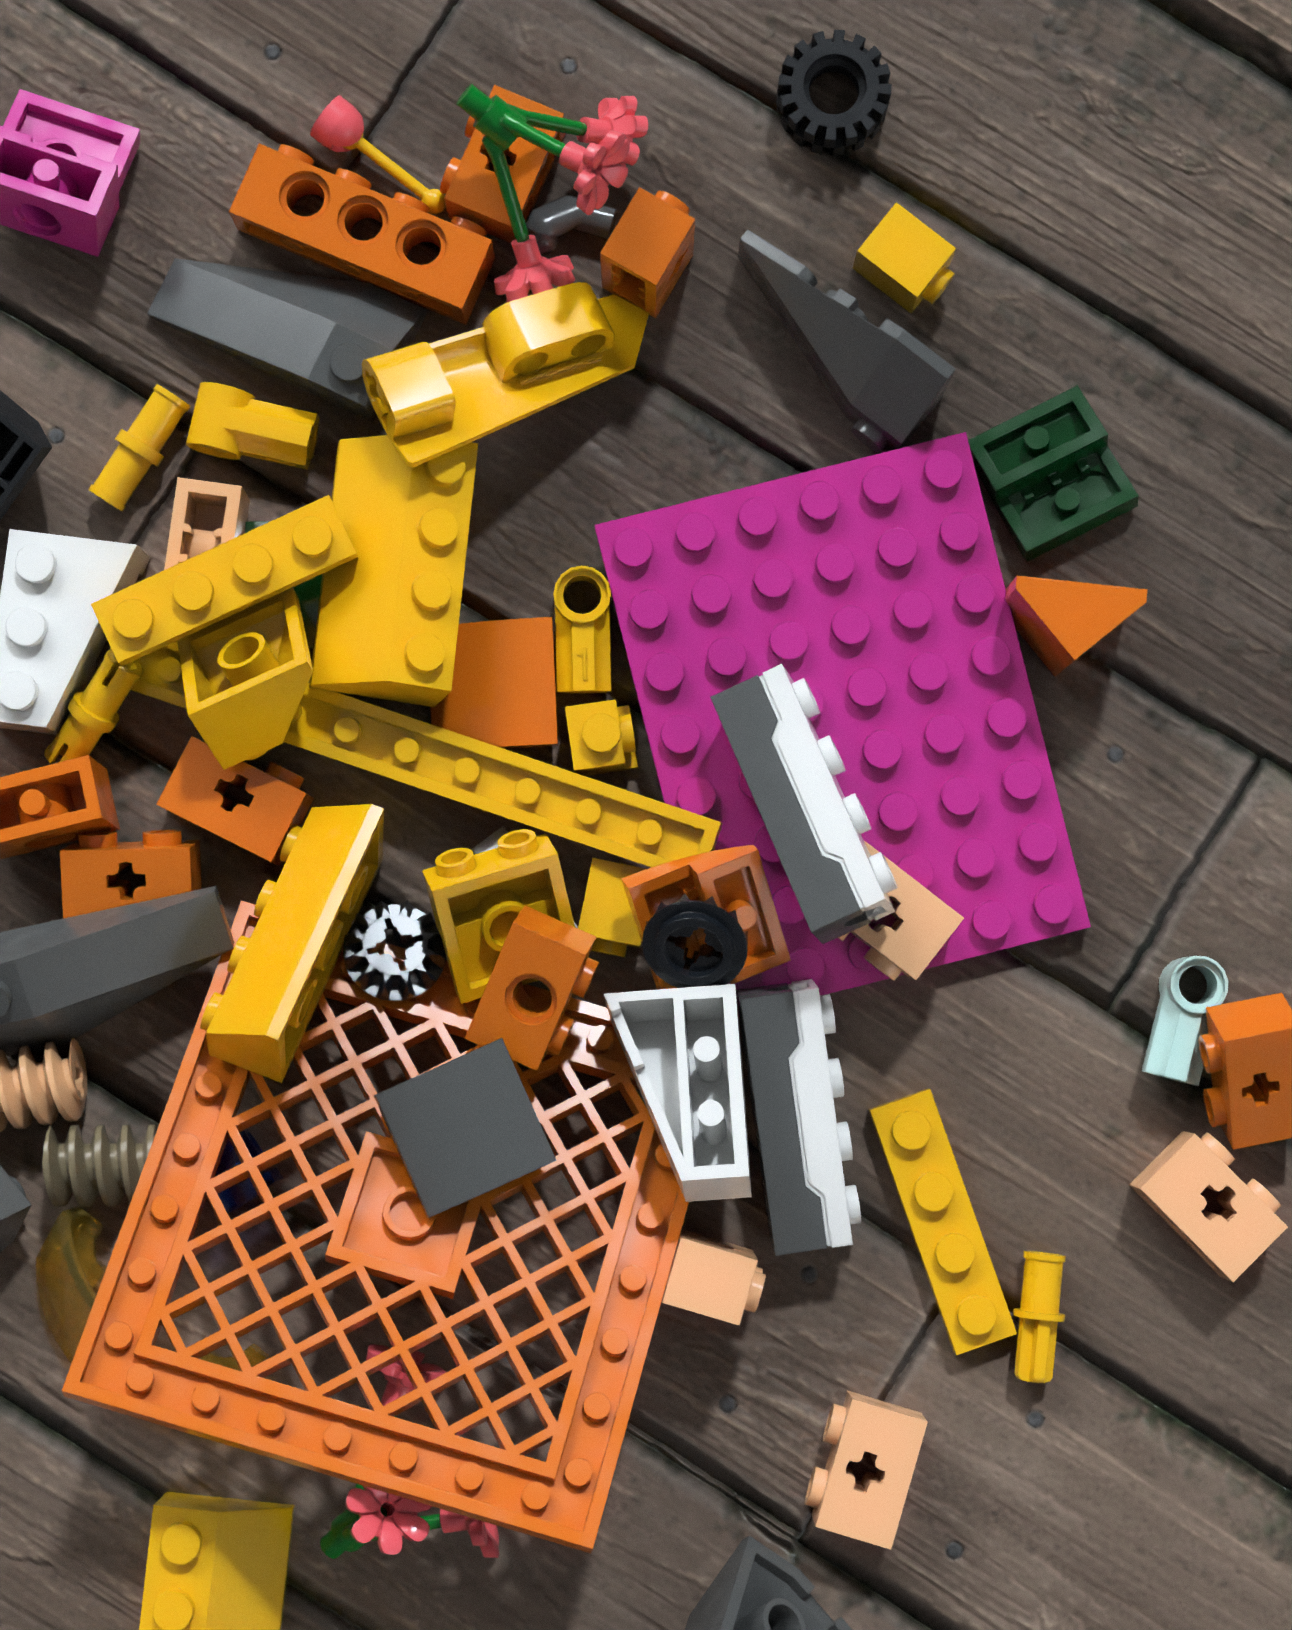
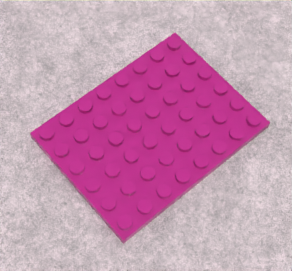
[594,432,1091,1015]

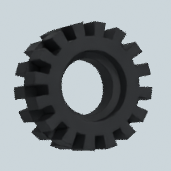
[776,29,892,156]

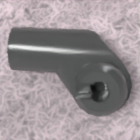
[525,196,617,253]

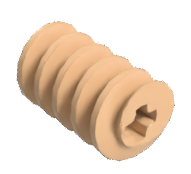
[0,1038,87,1132]

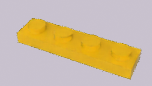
[91,495,358,666]
[868,1088,1017,1355]

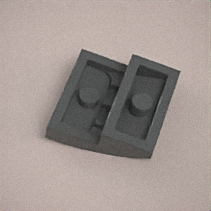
[374,1038,557,1218]

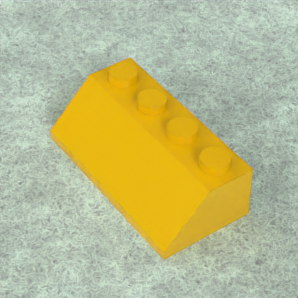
[309,435,478,707]
[200,804,384,1083]
[139,1492,295,1630]

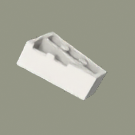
[0,529,151,735]
[604,984,752,1202]

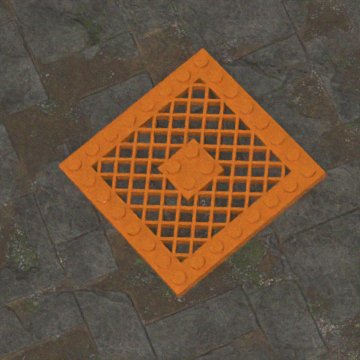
[62,900,689,1553]

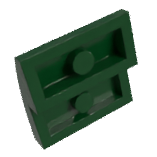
[968,385,1139,562]

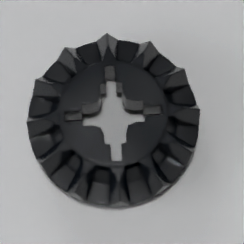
[642,894,748,988]
[343,900,446,1001]

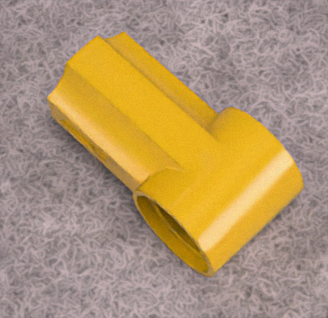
[186,382,320,470]
[553,565,612,694]

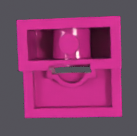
[0,89,140,257]

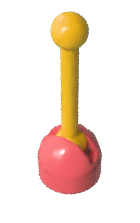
[310,95,446,214]

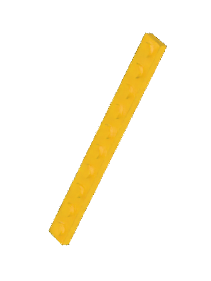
[110,641,723,867]

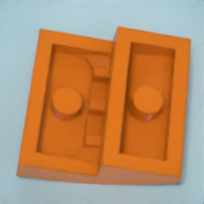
[431,617,558,749]
[621,845,791,990]

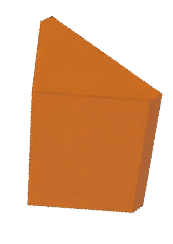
[1005,575,1148,677]

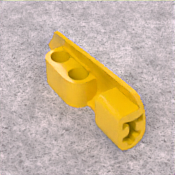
[362,282,649,467]

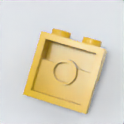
[422,829,575,1004]

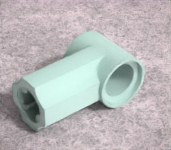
[1141,956,1228,1086]

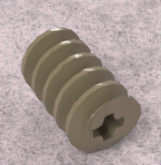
[42,1124,157,1207]

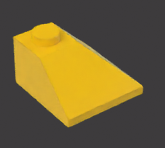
[177,587,313,770]

